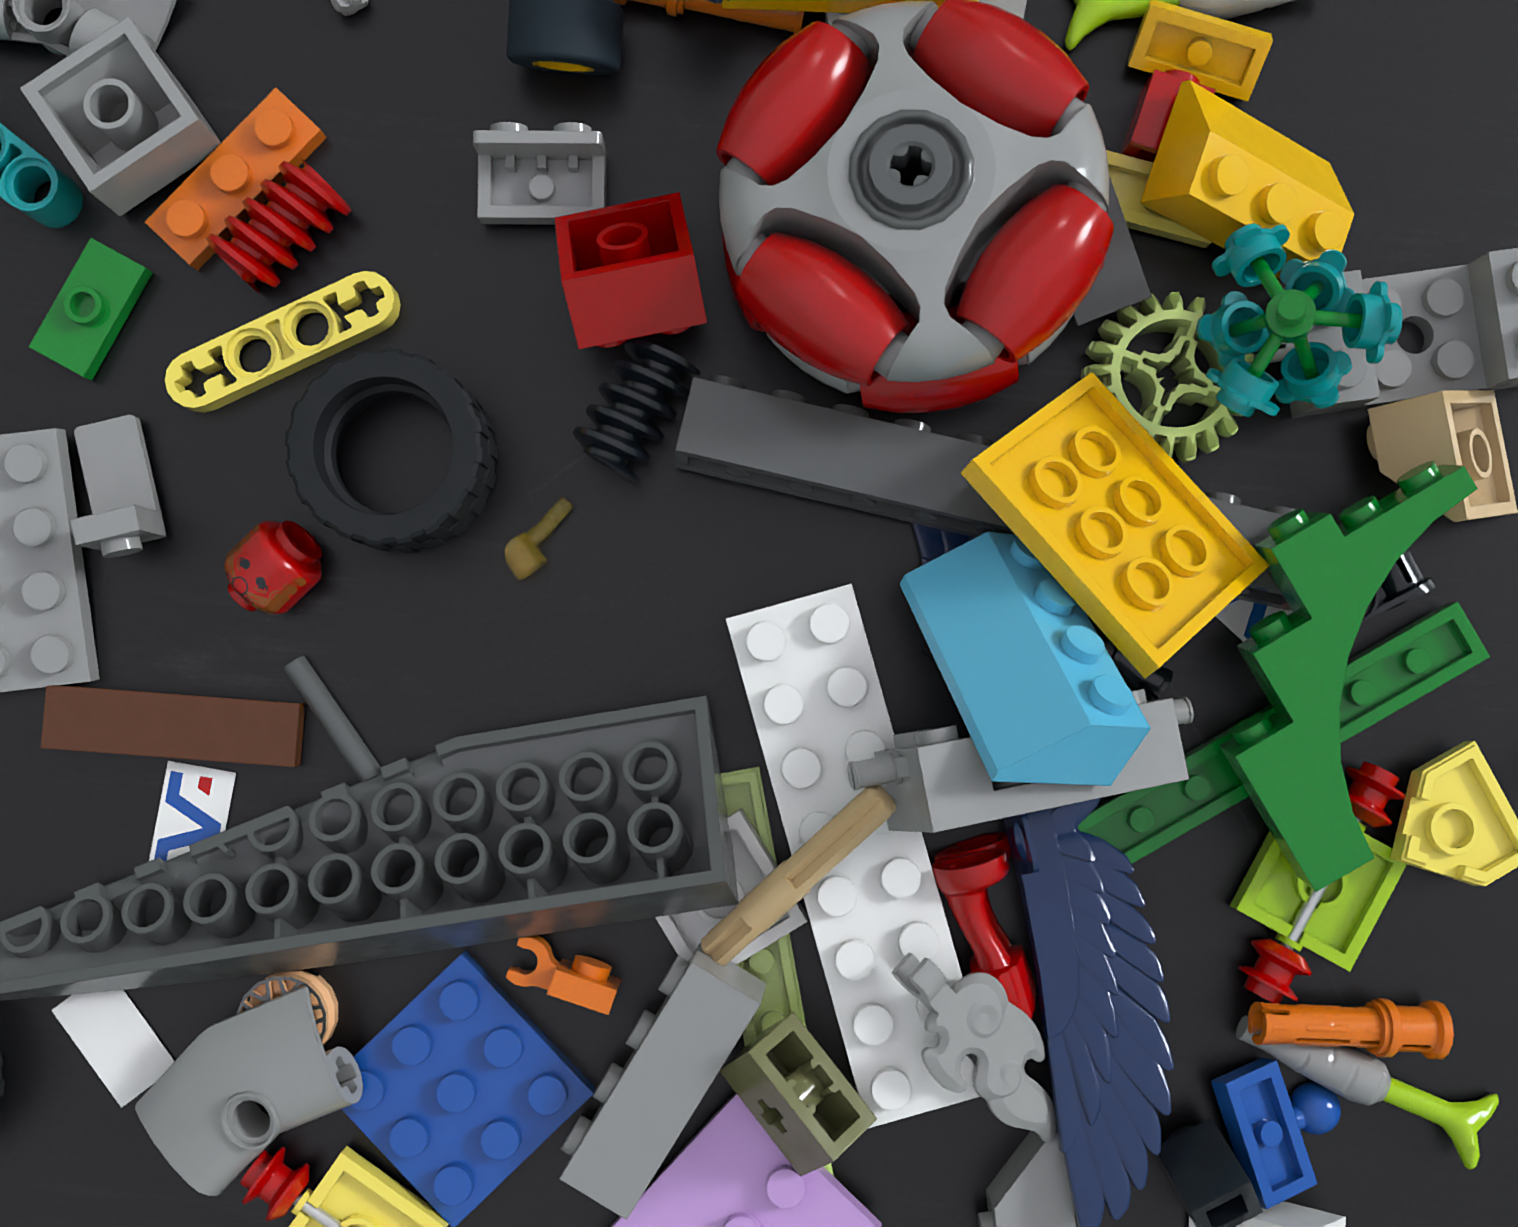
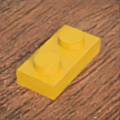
[1128,0,1273,102]

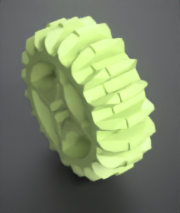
[1080,292,1254,463]

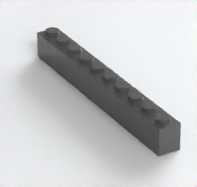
[675,375,1295,611]

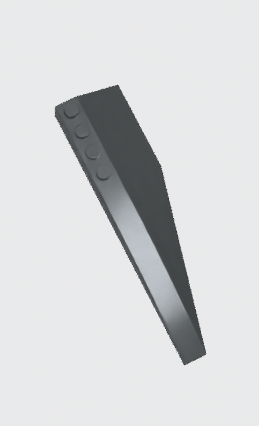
[0,696,739,1001]

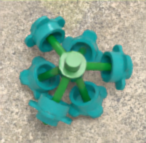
[1196,223,1403,417]

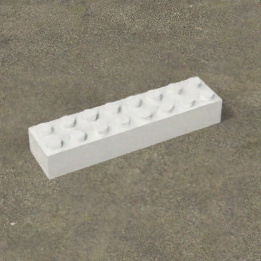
[726,584,981,1128]

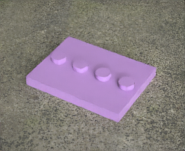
[610,1092,882,1227]

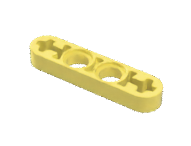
[165,271,401,413]

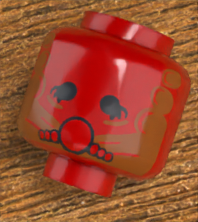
[224,520,322,614]

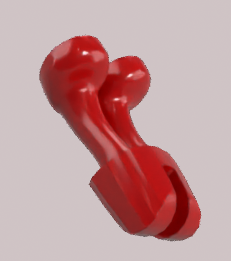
[931,832,1036,1019]

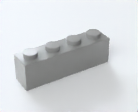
[559,943,766,1220]

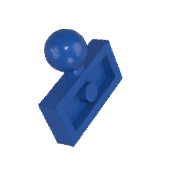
[1211,1057,1341,1210]

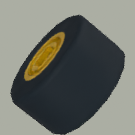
[506,0,624,75]

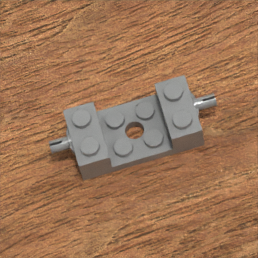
[1253,248,1518,418]
[847,689,1194,833]

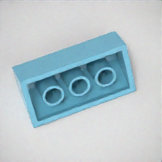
[900,532,1151,786]

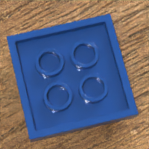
[342,950,596,1227]

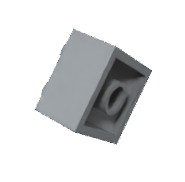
[20,16,221,216]

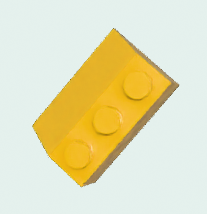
[1140,80,1355,280]

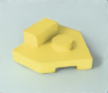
[1390,741,1518,886]

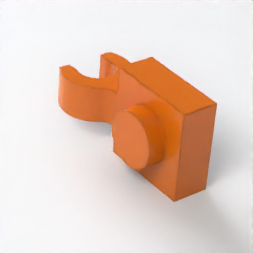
[506,935,622,1015]

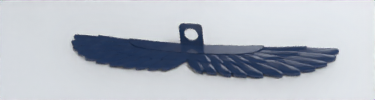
[911,523,1174,1227]

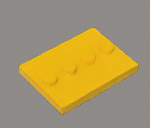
[961,372,1270,679]

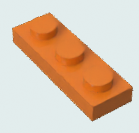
[145,87,327,271]

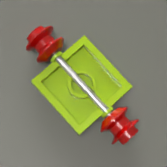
[1230,761,1407,1004]

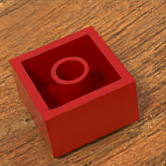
[554,192,707,349]

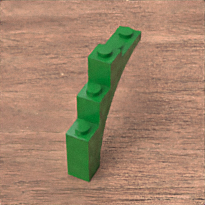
[1219,461,1478,892]

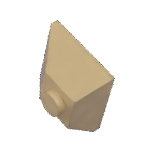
[1367,390,1518,522]

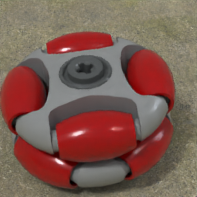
[716,0,1114,413]

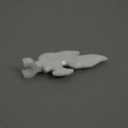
[891,952,1056,1143]

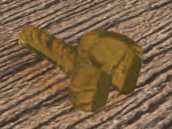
[505,497,573,580]

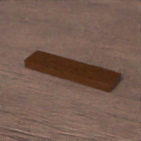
[40,685,306,767]

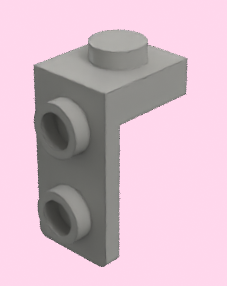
[70,414,167,558]

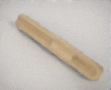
[701,785,897,965]

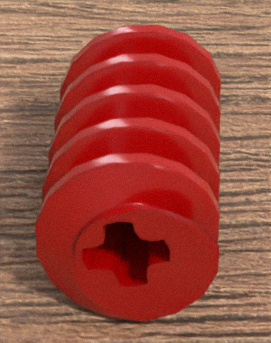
[206,158,351,294]

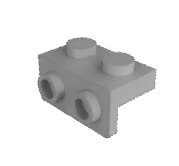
[473,122,607,225]

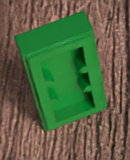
[29,238,153,381]

